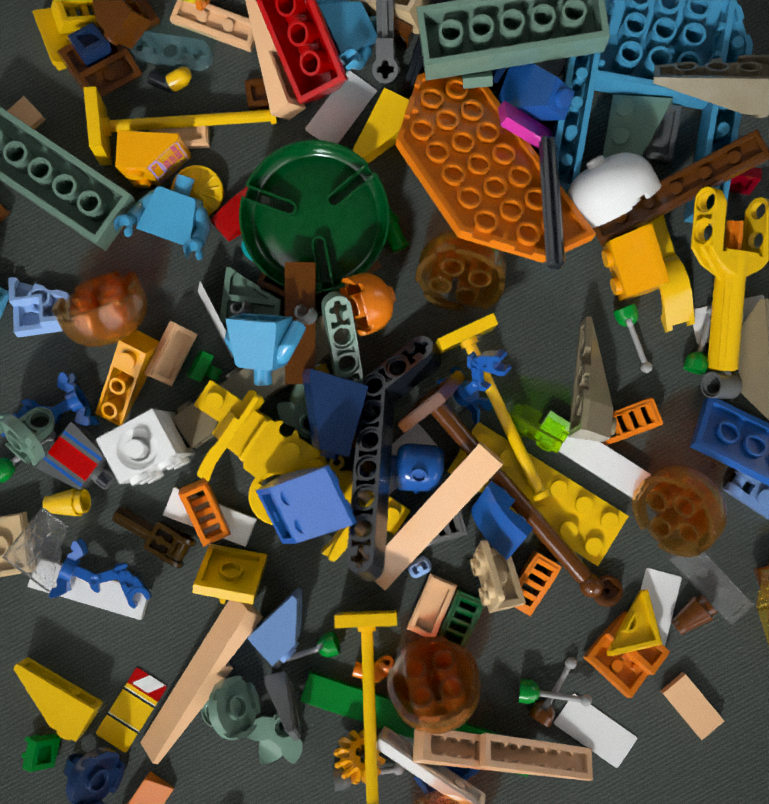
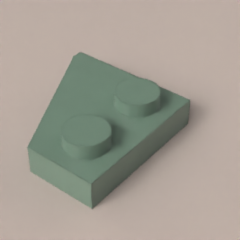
[220,267,282,325]

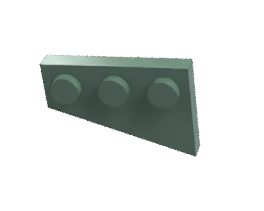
[603,94,673,159]

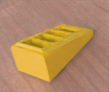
[51,0,101,34]

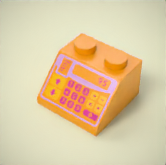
[115,131,191,188]

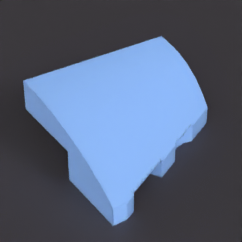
[8,277,76,337]

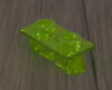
[510,403,570,454]

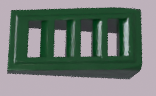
[434,587,484,654]

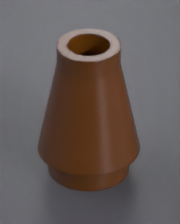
[671,593,718,635]

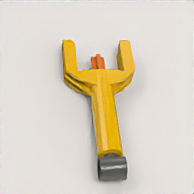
[691,187,769,399]

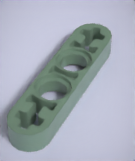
[321,291,364,384]

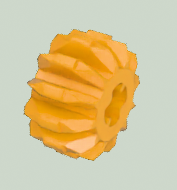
[334,730,386,785]

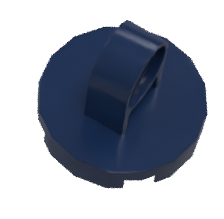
[63,747,125,804]

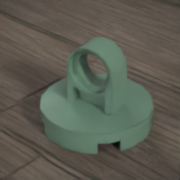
[0,407,55,466]
[201,676,261,740]

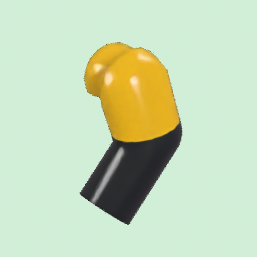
[147,66,192,94]

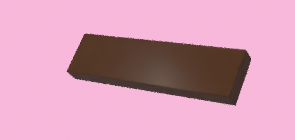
[285,262,315,384]

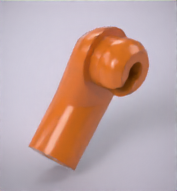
[352,655,395,683]

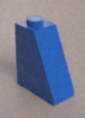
[498,63,575,121]

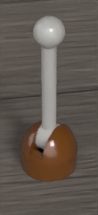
[528,657,577,728]

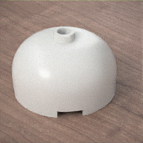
[567,153,661,228]

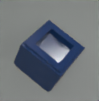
[68,22,113,68]

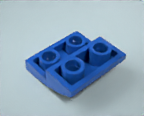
[470,481,534,560]

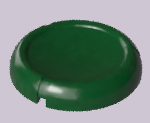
[239,140,390,293]

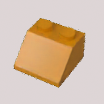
[602,224,670,302]

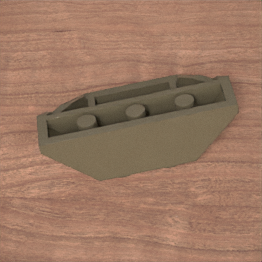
[738,299,769,420]

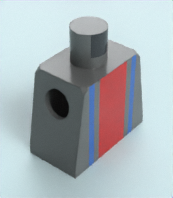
[36,422,116,490]

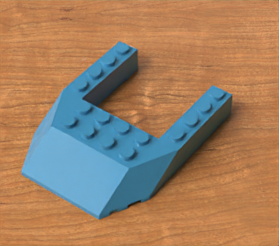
[552,0,753,226]

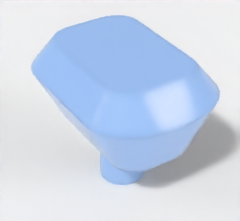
[407,556,431,578]

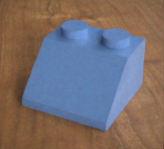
[247,586,302,666]

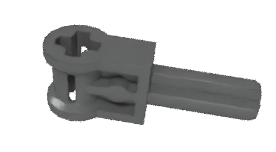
[372,0,401,84]

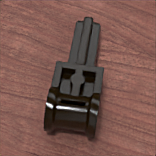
[112,506,197,568]

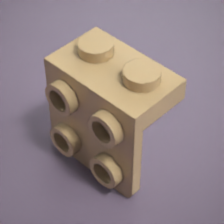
[470,540,526,613]

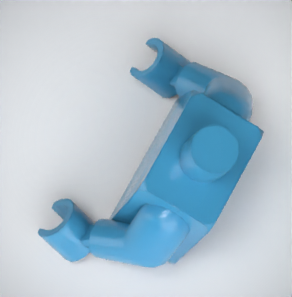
[316,0,377,72]
[114,173,211,260]

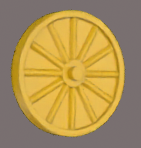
[171,165,224,216]

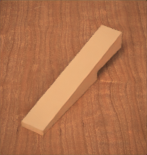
[245,0,306,120]
[375,442,504,590]
[140,600,263,764]
[413,727,593,781]

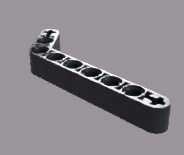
[346,336,441,582]

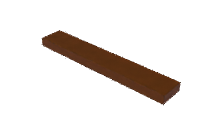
[593,129,769,247]

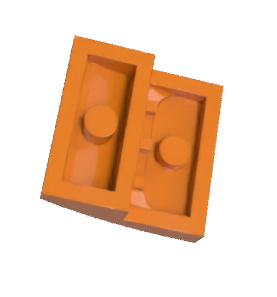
[583,611,670,698]

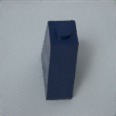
[302,369,368,460]

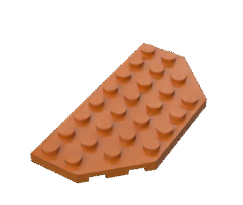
[395,73,596,263]

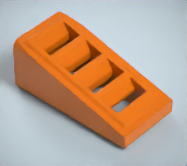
[602,397,663,446]
[178,478,231,547]
[515,550,562,617]

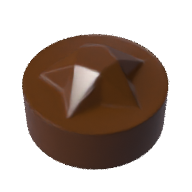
[593,575,623,607]

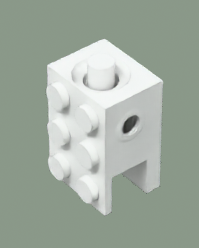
[96,409,195,486]

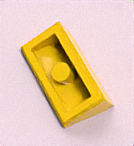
[32,8,71,71]

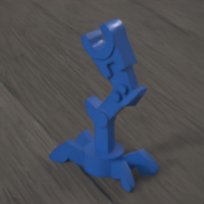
[436,350,512,424]
[1,372,100,437]
[49,538,152,609]

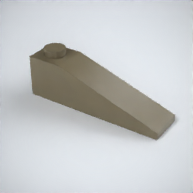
[653,55,769,118]
[568,317,617,442]

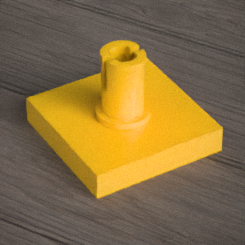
[193,544,267,605]

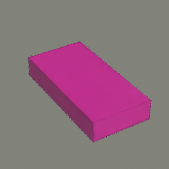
[498,100,552,149]

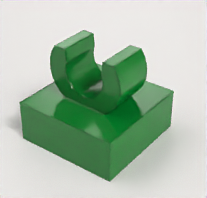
[187,350,223,383]
[21,734,61,772]

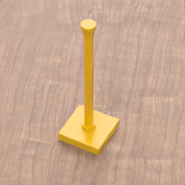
[83,86,277,166]
[434,313,550,502]
[334,610,397,804]

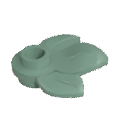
[277,384,311,439]
[247,713,303,765]

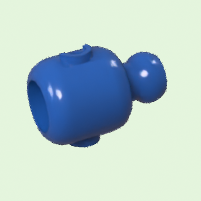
[372,443,445,494]

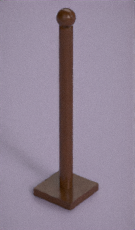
[398,370,604,598]

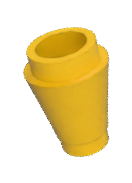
[43,488,91,516]

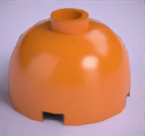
[340,273,396,336]

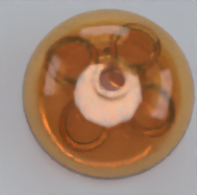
[415,229,506,313]
[52,271,148,347]
[632,465,728,557]
[387,637,481,734]

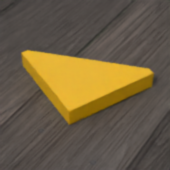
[607,589,662,656]

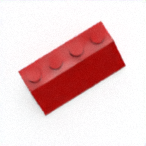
[256,0,348,104]

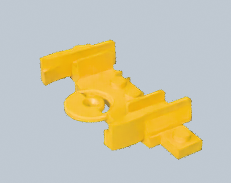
[194,380,411,562]

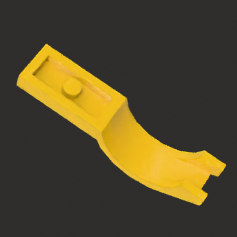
[635,215,695,332]

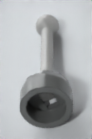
[332,763,404,792]

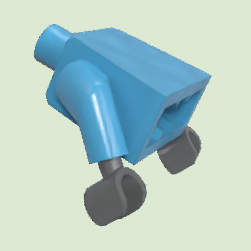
[224,300,318,386]

